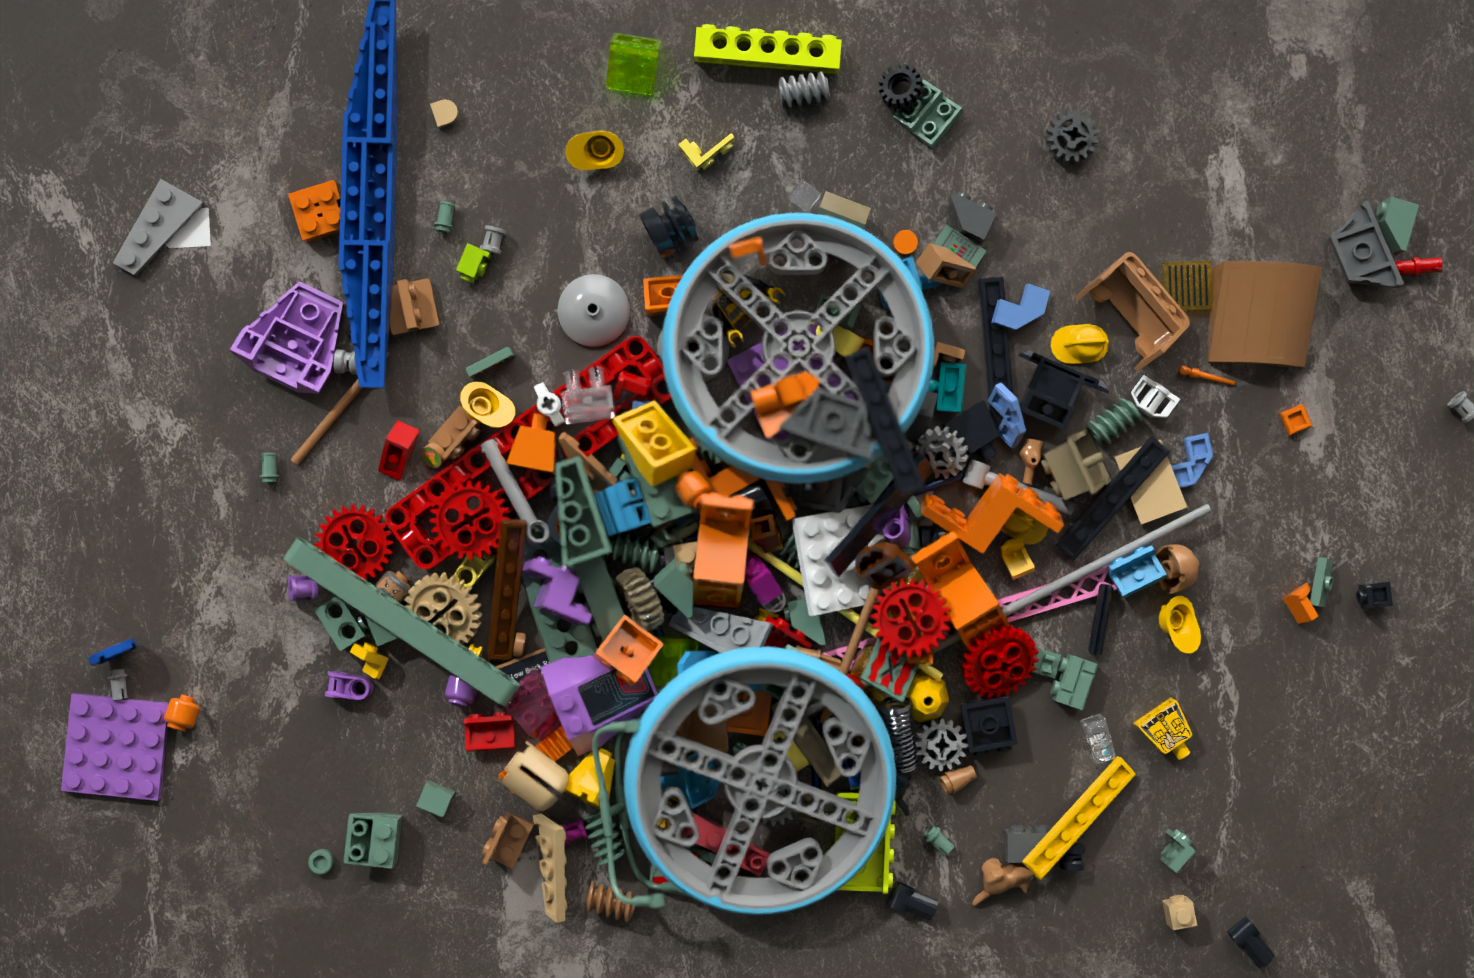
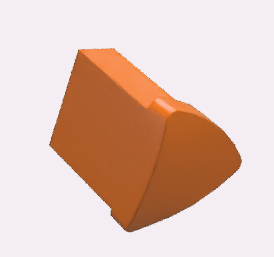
[729,237,768,267]
[1282,582,1318,624]

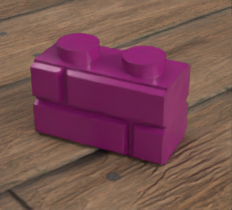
[744,553,782,605]

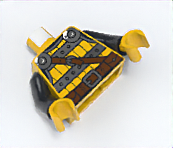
[711,274,786,348]

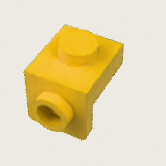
[1000,538,1035,580]
[350,643,389,680]

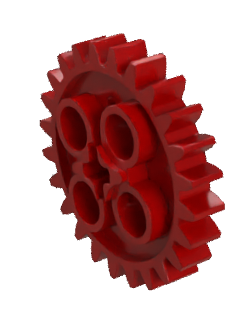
[430,480,511,560]
[314,504,395,581]
[871,578,952,659]
[961,625,1039,699]

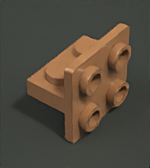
[390,278,440,335]

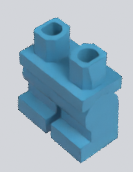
[594,477,652,536]

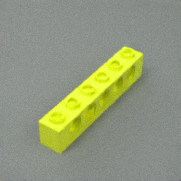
[694,24,842,74]

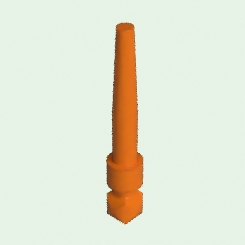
[1179,365,1235,385]

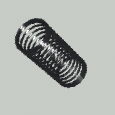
[880,696,918,773]

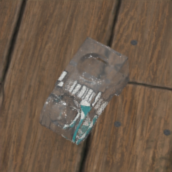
[1079,714,1116,765]

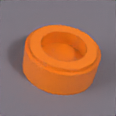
[893,230,918,255]

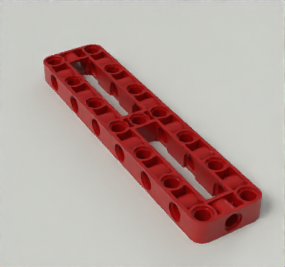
[385,336,672,569]

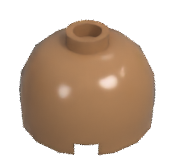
[1155,544,1199,594]

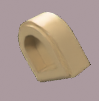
[430,100,459,128]

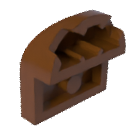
[855,543,916,591]

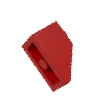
[378,421,420,481]

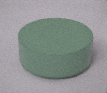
[308,849,334,875]

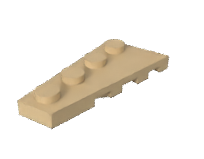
[533,814,567,923]

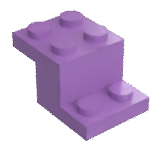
[522,557,592,625]

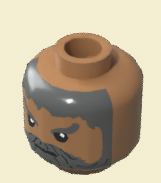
[375,571,411,603]

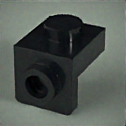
[1356,581,1393,610]

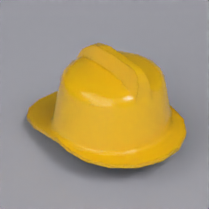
[565,130,624,170]
[1051,324,1109,364]
[460,382,515,428]
[1000,507,1049,544]
[1158,596,1201,654]

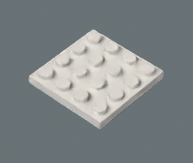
[792,504,892,616]

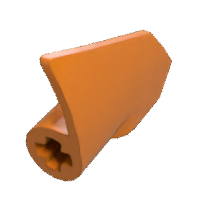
[750,372,820,438]

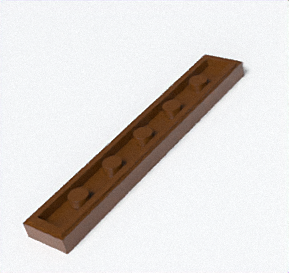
[487,519,527,660]

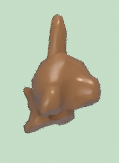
[972,858,1034,906]

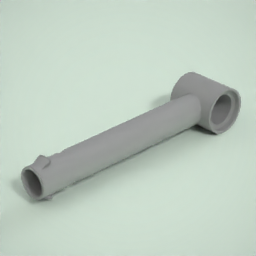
[481,439,550,547]
[962,459,1075,516]

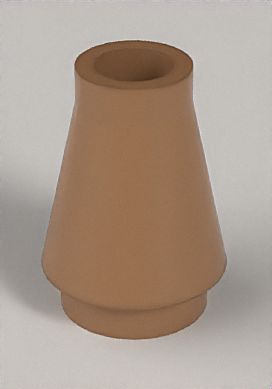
[939,765,977,795]

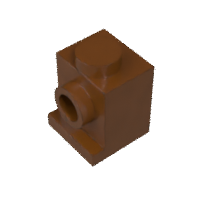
[750,514,784,553]

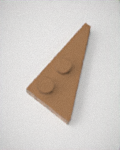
[558,432,634,498]

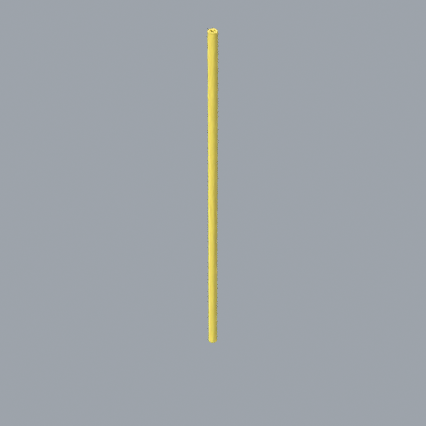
[620,454,943,682]

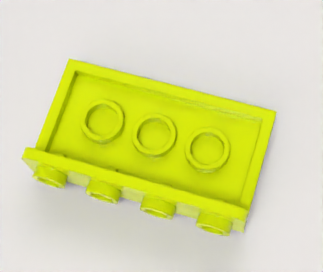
[834,792,896,894]

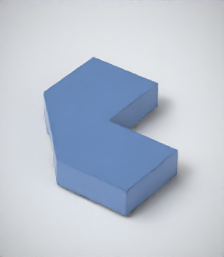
[991,284,1050,330]
[988,383,1026,449]
[1171,433,1213,488]

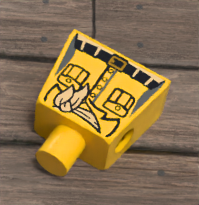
[1133,698,1192,760]

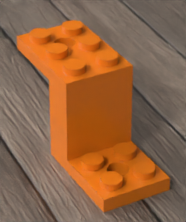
[685,435,797,520]
[921,473,1064,554]
[693,493,753,610]
[912,531,1010,653]

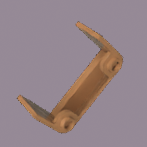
[1074,252,1190,372]

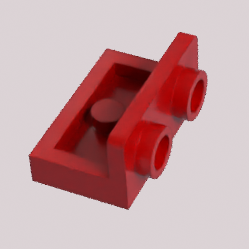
[763,616,812,649]
[463,712,515,752]

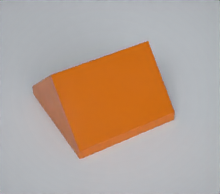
[643,275,683,316]

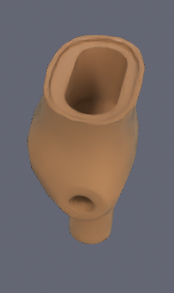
[1020,439,1043,485]

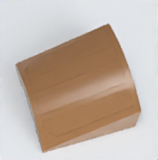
[1208,261,1322,368]

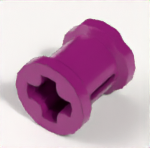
[559,818,589,846]

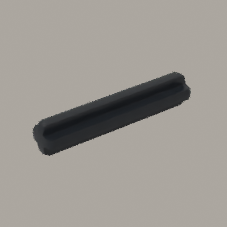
[1088,584,1113,655]

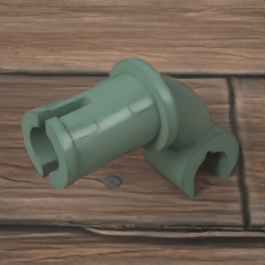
[651,516,699,549]

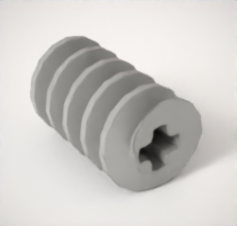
[778,71,830,108]

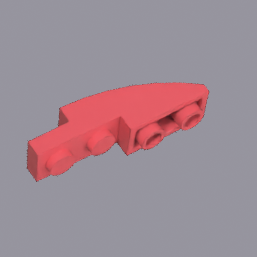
[680,812,770,877]

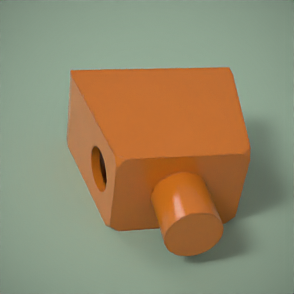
[507,414,556,472]

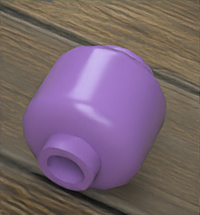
[445,674,478,708]

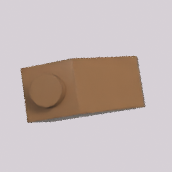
[916,243,977,288]

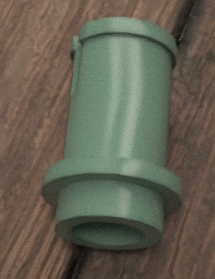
[434,201,455,234]
[260,453,279,483]
[923,825,954,856]

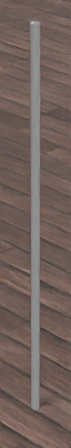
[804,504,1212,718]

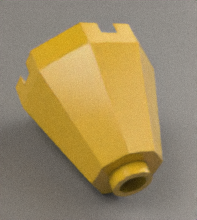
[900,671,949,723]
[564,748,615,809]

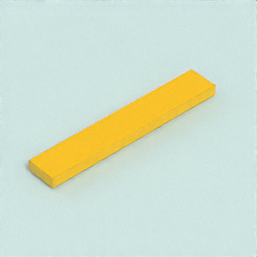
[1022,756,1136,880]

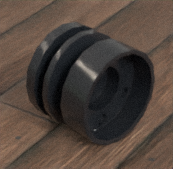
[639,195,699,260]

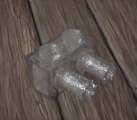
[561,367,615,424]

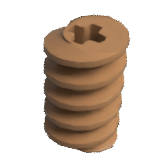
[586,881,639,923]

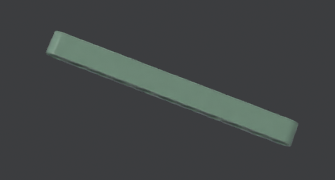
[284,537,520,707]

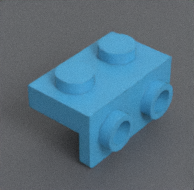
[1109,546,1167,599]

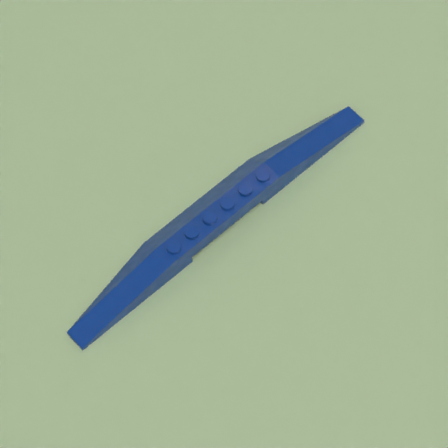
[339,0,398,388]

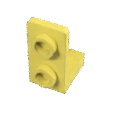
[678,133,735,171]

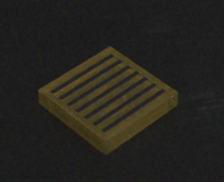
[1161,261,1213,311]

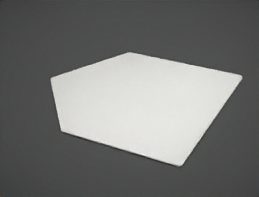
[165,208,211,248]

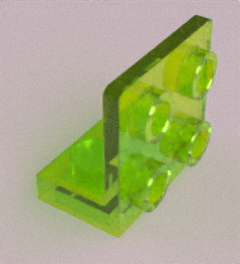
[606,33,662,95]
[647,636,698,687]

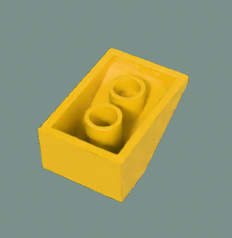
[613,400,696,487]

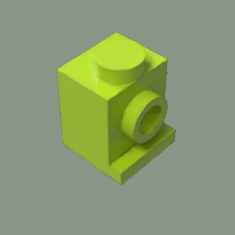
[456,243,492,284]

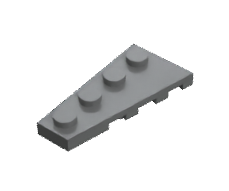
[113,179,205,276]
[669,607,774,653]

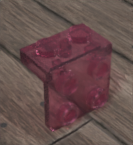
[504,669,560,739]

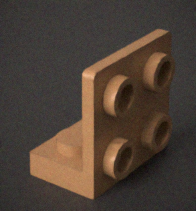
[428,405,483,461]
[673,705,729,757]
[481,811,534,869]

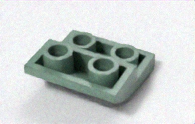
[893,79,964,149]

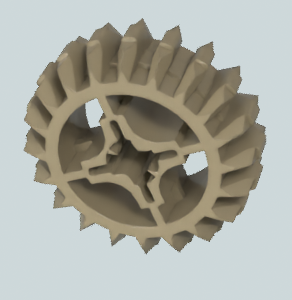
[616,567,664,632]

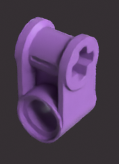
[883,503,911,548]
[288,575,318,601]
[325,671,374,700]

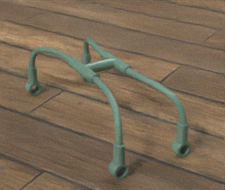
[592,713,682,907]

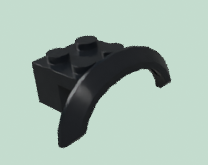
[1019,350,1109,430]

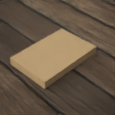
[1115,440,1187,524]

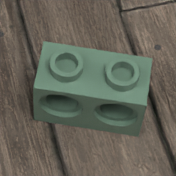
[314,596,369,651]

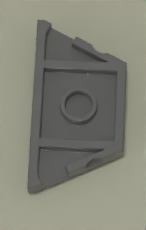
[1329,201,1404,288]
[779,388,873,460]
[788,454,869,513]

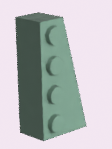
[617,435,699,530]
[555,456,612,567]
[569,554,626,642]

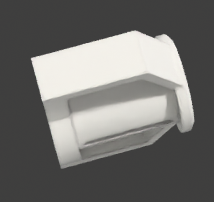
[1131,375,1180,418]
[534,382,565,427]

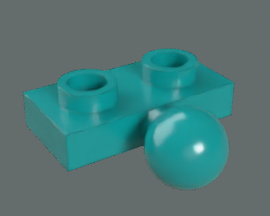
[928,362,966,413]

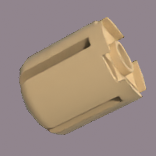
[497,741,569,811]

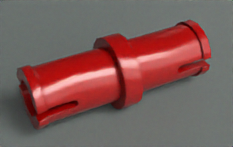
[1395,257,1443,277]

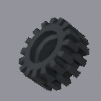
[878,64,925,112]

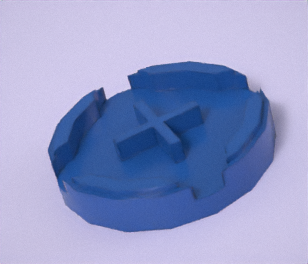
[87,638,138,667]

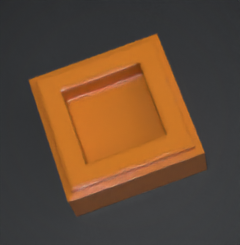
[1279,404,1312,436]

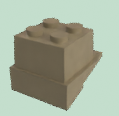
[1040,428,1111,500]

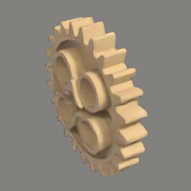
[405,573,483,645]

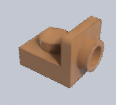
[933,342,965,368]

